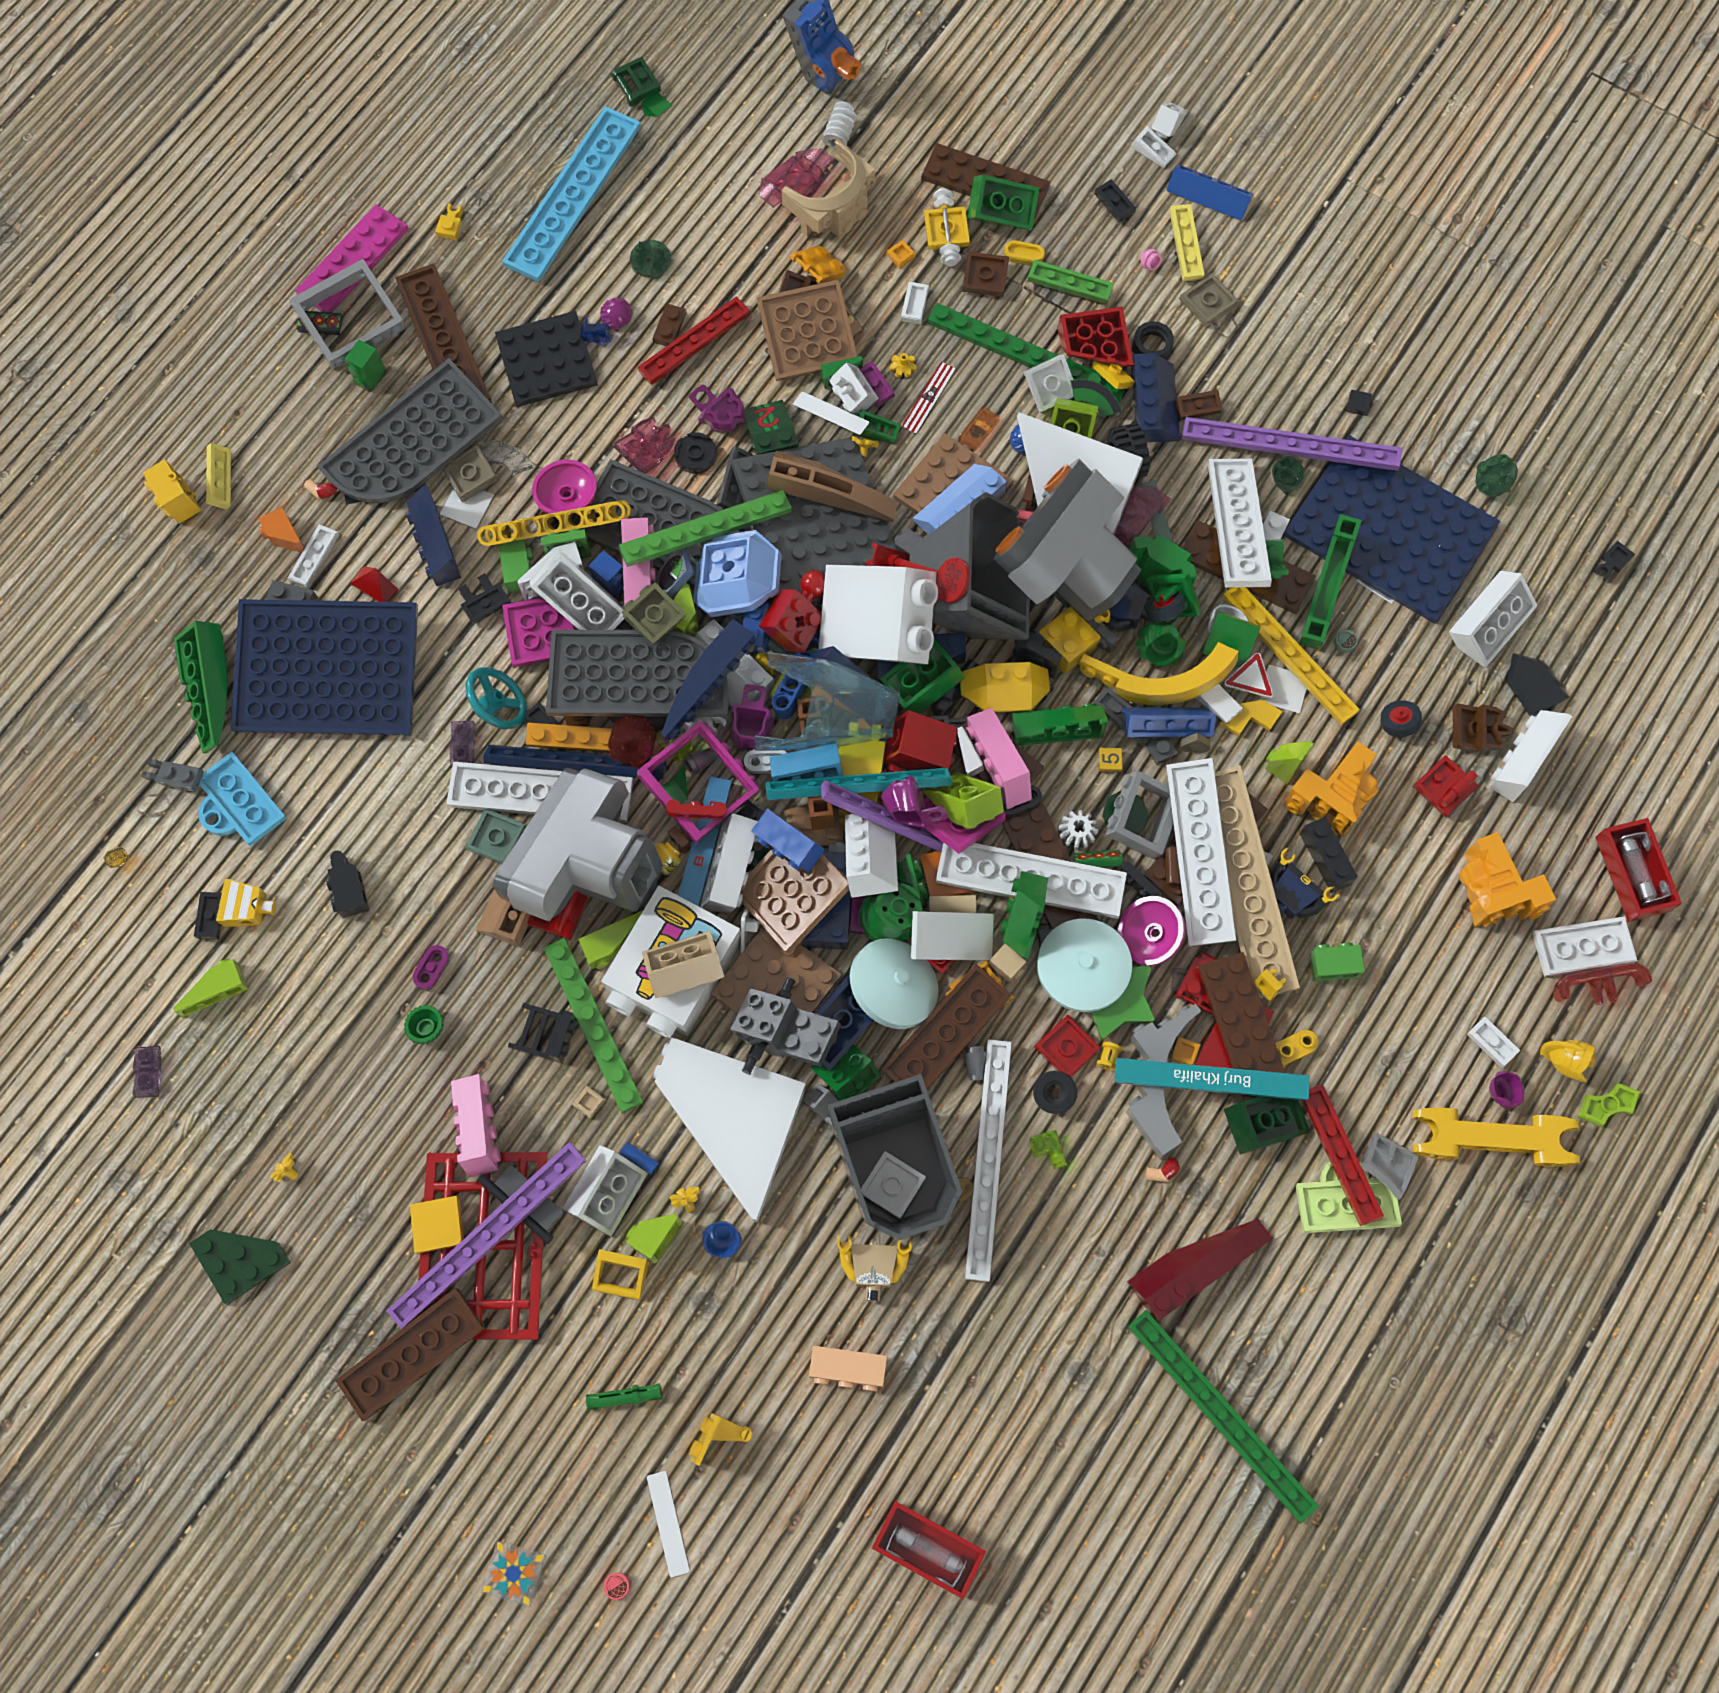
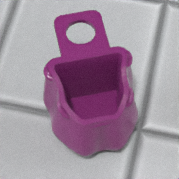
[689,384,745,432]
[730,684,774,750]
[882,776,948,828]

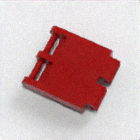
[1175,952,1217,1019]

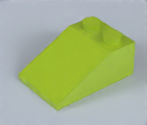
[922,772,1004,829]

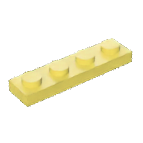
[1169,204,1204,282]

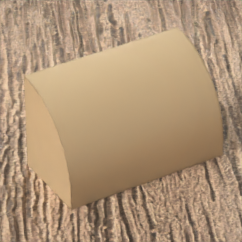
[929,895,976,913]

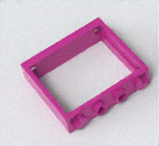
[637,720,760,845]

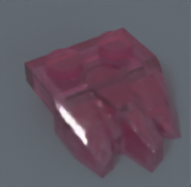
[614,417,675,474]

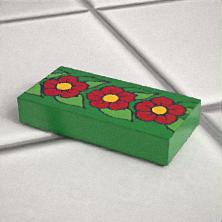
[1074,849,1123,868]

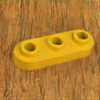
[1275,1030,1318,1067]

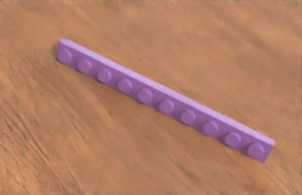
[1182,417,1402,471]
[386,1142,587,1329]

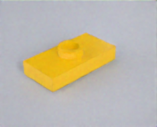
[1092,361,1135,389]

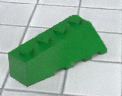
[1011,703,1108,746]

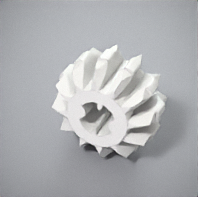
[1059,810,1098,850]

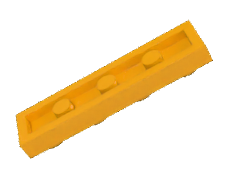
[526,723,618,753]

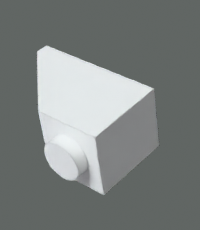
[1151,102,1188,138]

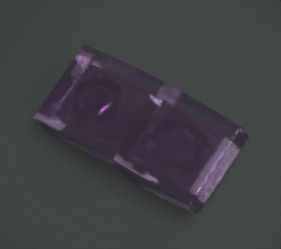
[450,721,475,765]
[132,1046,161,1098]

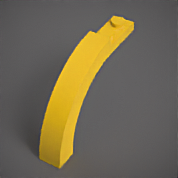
[1080,642,1239,705]

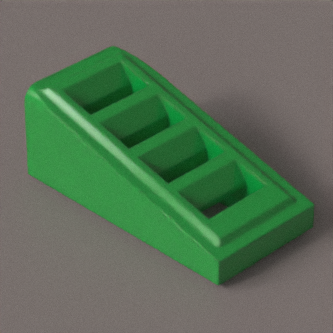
[821,356,863,389]
[852,410,901,444]

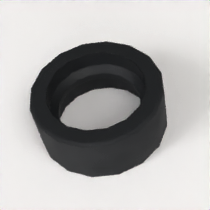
[1132,321,1174,359]

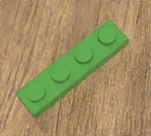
[1027,260,1114,305]

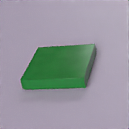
[1202,611,1261,667]

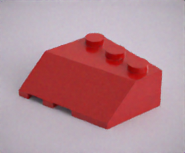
[1057,307,1134,367]

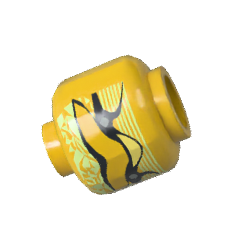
[655,841,681,876]

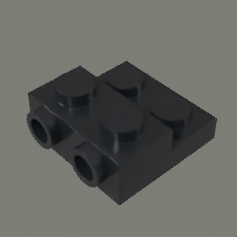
[1013,630,1062,679]

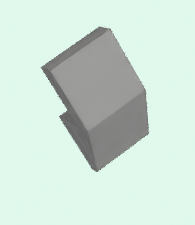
[802,1083,839,1127]

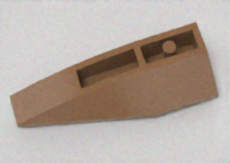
[766,451,898,522]
[476,889,530,947]

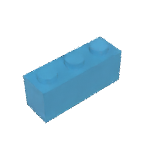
[770,743,843,781]

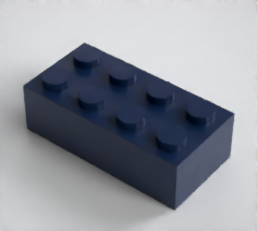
[801,852,851,950]

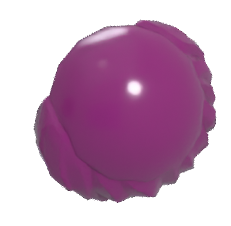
[600,298,632,330]
[1489,1071,1525,1109]

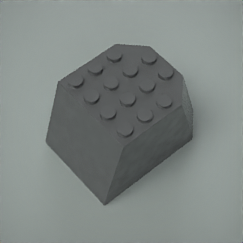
[910,492,1029,640]
[827,1074,962,1240]

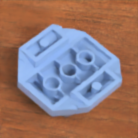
[693,530,782,617]

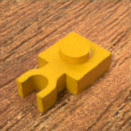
[435,203,463,240]

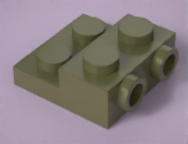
[622,583,686,646]

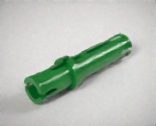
[586,1383,662,1411]

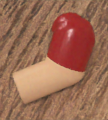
[304,479,337,499]
[1145,1158,1180,1182]

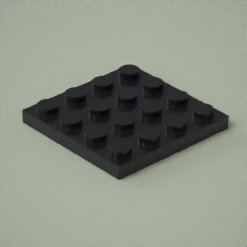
[495,311,598,407]

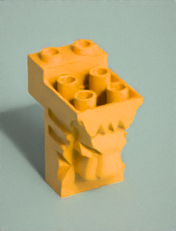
[1283,741,1379,836]
[1458,832,1556,927]

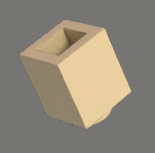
[989,944,1026,984]

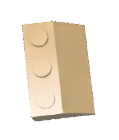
[642,931,724,999]

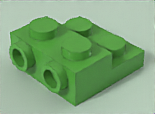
[541,529,592,559]

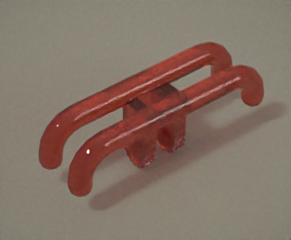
[1553,963,1652,1005]

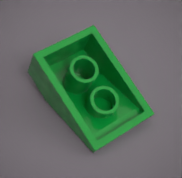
[967,175,1040,230]

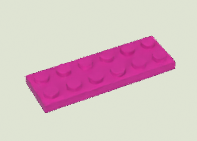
[295,204,409,312]

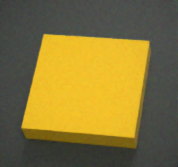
[410,1196,464,1254]

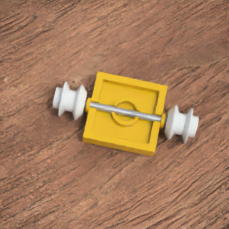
[924,188,970,266]

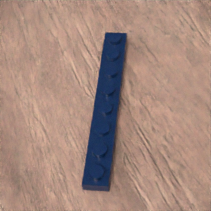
[483,745,667,780]

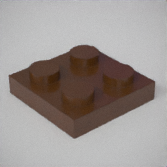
[962,251,1009,297]

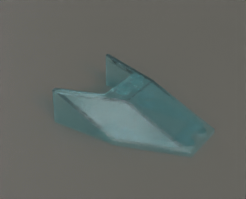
[754,652,900,751]

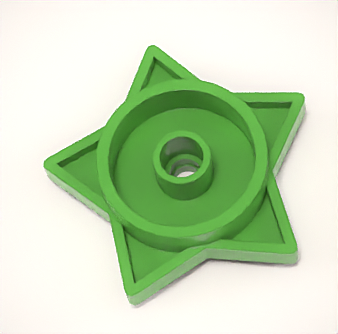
[1089,966,1155,1040]

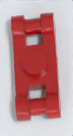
[666,799,727,820]

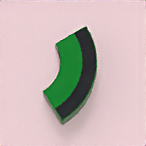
[1070,379,1122,417]

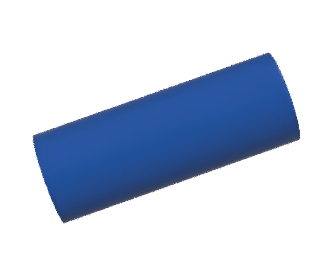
[620,1142,660,1175]

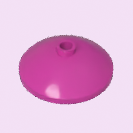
[532,460,597,516]
[1118,896,1185,966]

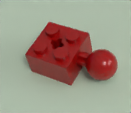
[759,570,825,653]

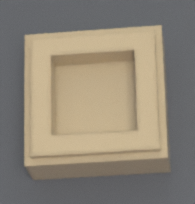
[572,1085,606,1119]

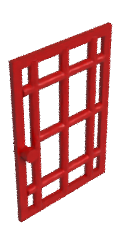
[418,1152,548,1340]

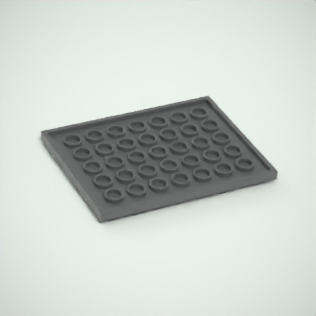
[731,437,896,606]

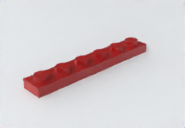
[638,296,750,385]
[1302,1085,1384,1226]

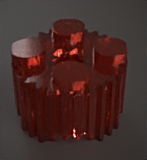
[608,715,657,768]

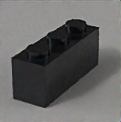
[1300,817,1358,894]

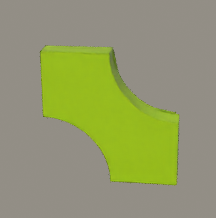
[1577,1082,1640,1127]

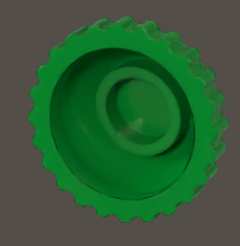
[404,1005,444,1045]

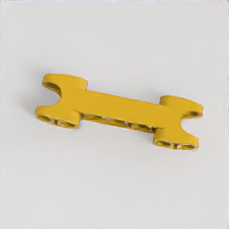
[477,500,632,546]
[1412,1107,1580,1167]

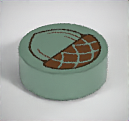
[1334,629,1358,653]

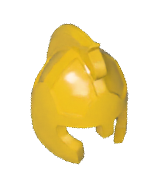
[1540,1040,1596,1083]

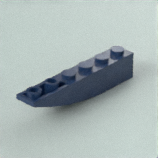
[661,619,755,744]

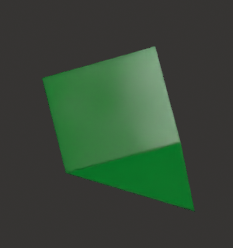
[641,92,672,117]
[662,764,688,804]

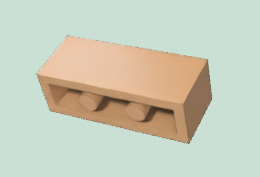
[809,1346,887,1392]

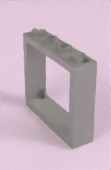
[289,259,406,369]

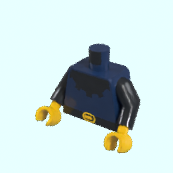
[1095,579,1151,632]
[1270,848,1340,919]

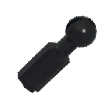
[932,659,980,716]

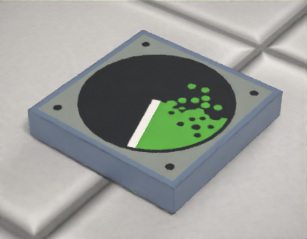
[656,548,693,599]

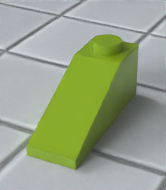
[1265,741,1314,784]
[578,910,643,969]
[173,959,248,1017]

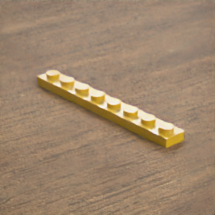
[1222,587,1360,726]

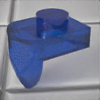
[580,314,611,344]

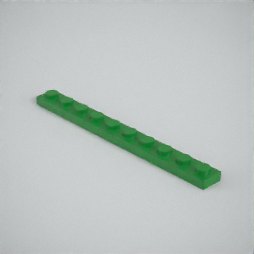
[928,303,1127,403]
[1127,1310,1319,1524]

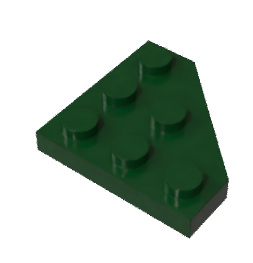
[189,1229,291,1305]

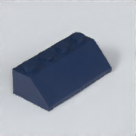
[1131,353,1180,442]
[405,485,461,586]
[814,973,873,1071]

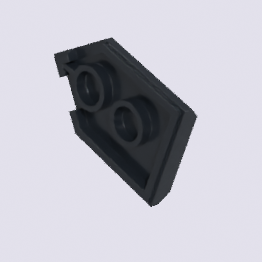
[1506,653,1569,716]

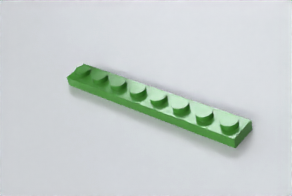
[619,490,792,567]
[543,938,643,1114]

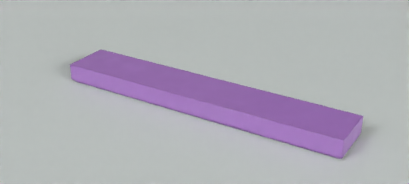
[821,780,943,852]

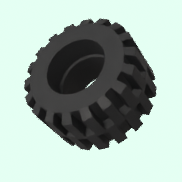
[1107,423,1150,479]

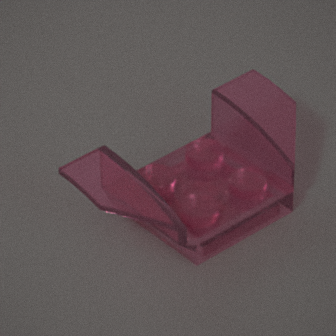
[760,148,835,208]
[1114,486,1171,549]

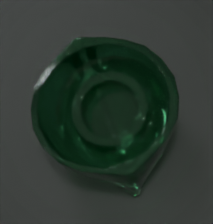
[1272,456,1305,494]

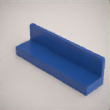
[1166,164,1254,220]
[1122,708,1216,737]

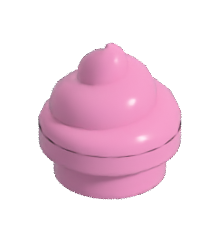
[1140,249,1162,270]

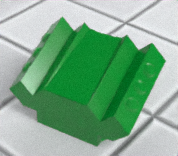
[1129,534,1197,596]

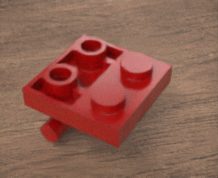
[1413,755,1479,818]
[527,891,589,941]

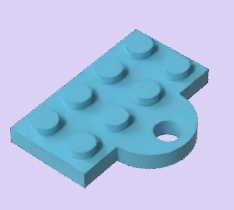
[198,752,287,847]

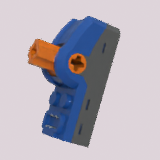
[782,0,862,93]

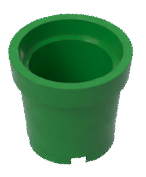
[858,883,922,942]

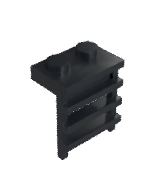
[508,1003,578,1064]

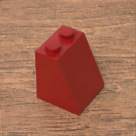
[883,710,958,770]

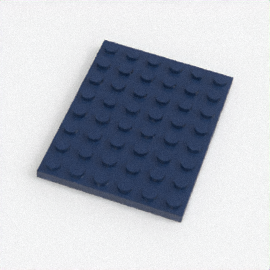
[1283,435,1500,624]
[231,599,418,736]

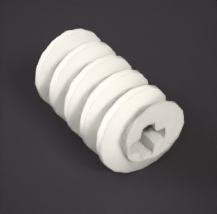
[822,102,857,148]

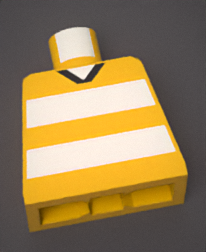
[216,879,276,927]

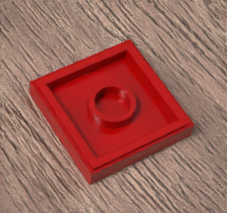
[1034,1015,1101,1077]

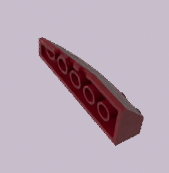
[1127,1219,1273,1322]

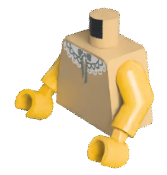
[837,1234,913,1302]

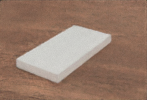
[911,911,994,960]
[1532,916,1638,977]

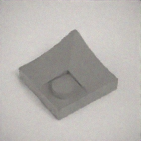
[1362,1132,1419,1200]

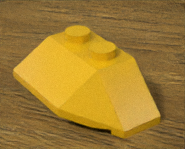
[960,662,1050,712]

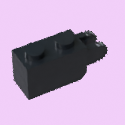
[326,850,370,918]

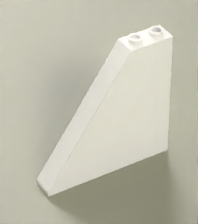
[1017,412,1143,534]
[653,1038,806,1223]

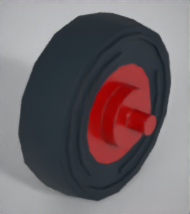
[1380,700,1422,737]

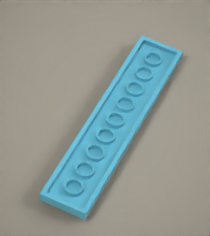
[502,106,641,282]

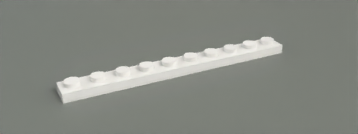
[965,1039,1011,1282]

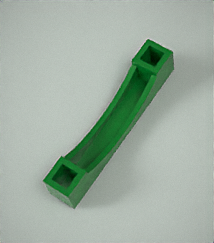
[1299,514,1362,650]

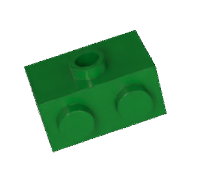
[344,339,386,390]

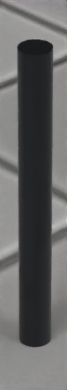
[478,1174,554,1244]

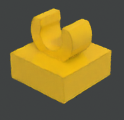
[1254,969,1286,1001]

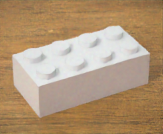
[530,549,624,630]

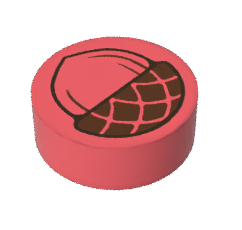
[603,1572,630,1600]

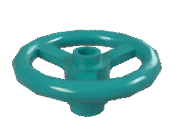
[465,667,527,729]

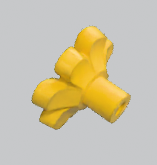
[889,353,917,378]
[852,436,879,457]
[270,1153,299,1183]
[669,1186,700,1213]

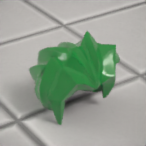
[1135,621,1187,667]

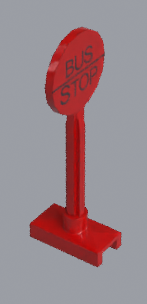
[866,543,970,603]

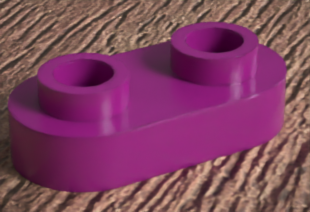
[413,945,449,990]

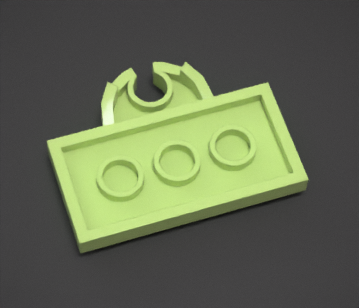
[1296,1161,1402,1233]

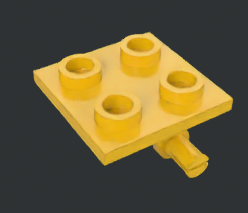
[689,1413,752,1466]

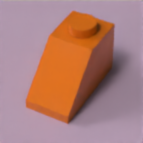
[258,507,305,553]

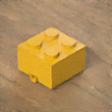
[143,459,202,524]
[1038,606,1101,674]

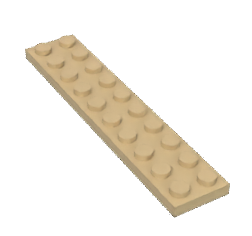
[1215,765,1300,999]

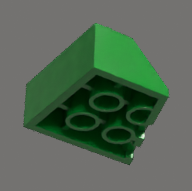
[1000,871,1048,959]

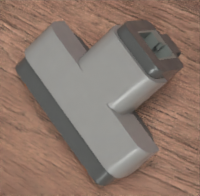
[994,459,1141,621]
[493,768,662,922]

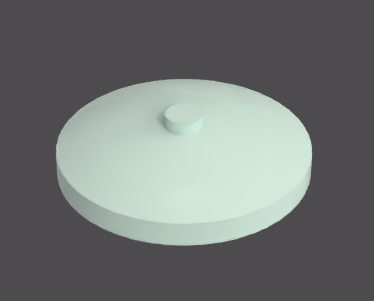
[1037,919,1132,1012]
[850,938,938,1029]

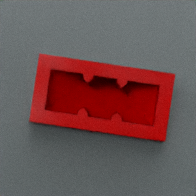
[350,567,399,602]

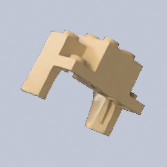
[782,139,875,238]

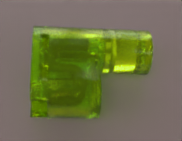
[1029,1130,1067,1169]

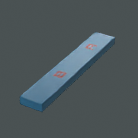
[678,776,732,907]

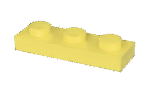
[206,443,231,509]

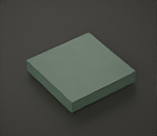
[465,809,527,865]

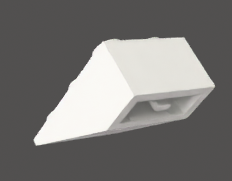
[517,541,584,601]

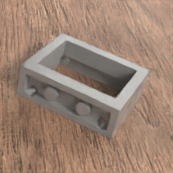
[1106,770,1174,859]

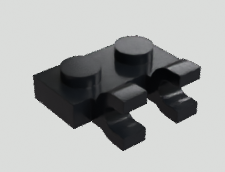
[458,573,511,625]

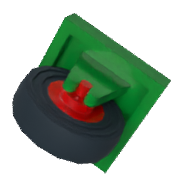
[1145,573,1202,622]

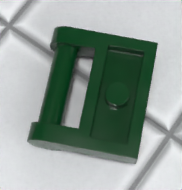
[611,57,661,107]

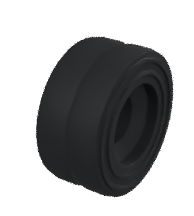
[1033,1071,1077,1114]

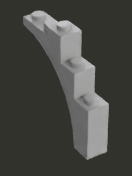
[1126,1004,1201,1159]

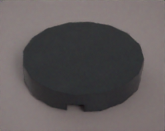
[674,432,717,474]

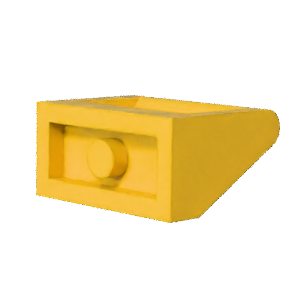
[592,1249,649,1300]

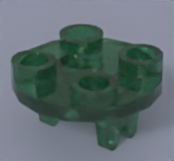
[630,240,671,279]
[1475,454,1518,497]

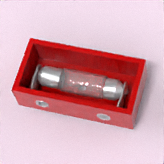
[1595,818,1682,922]
[871,1501,986,1599]

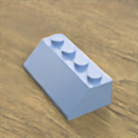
[913,464,1007,535]

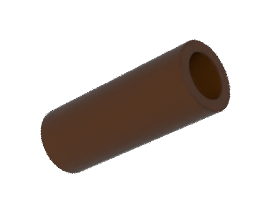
[1165,847,1180,886]

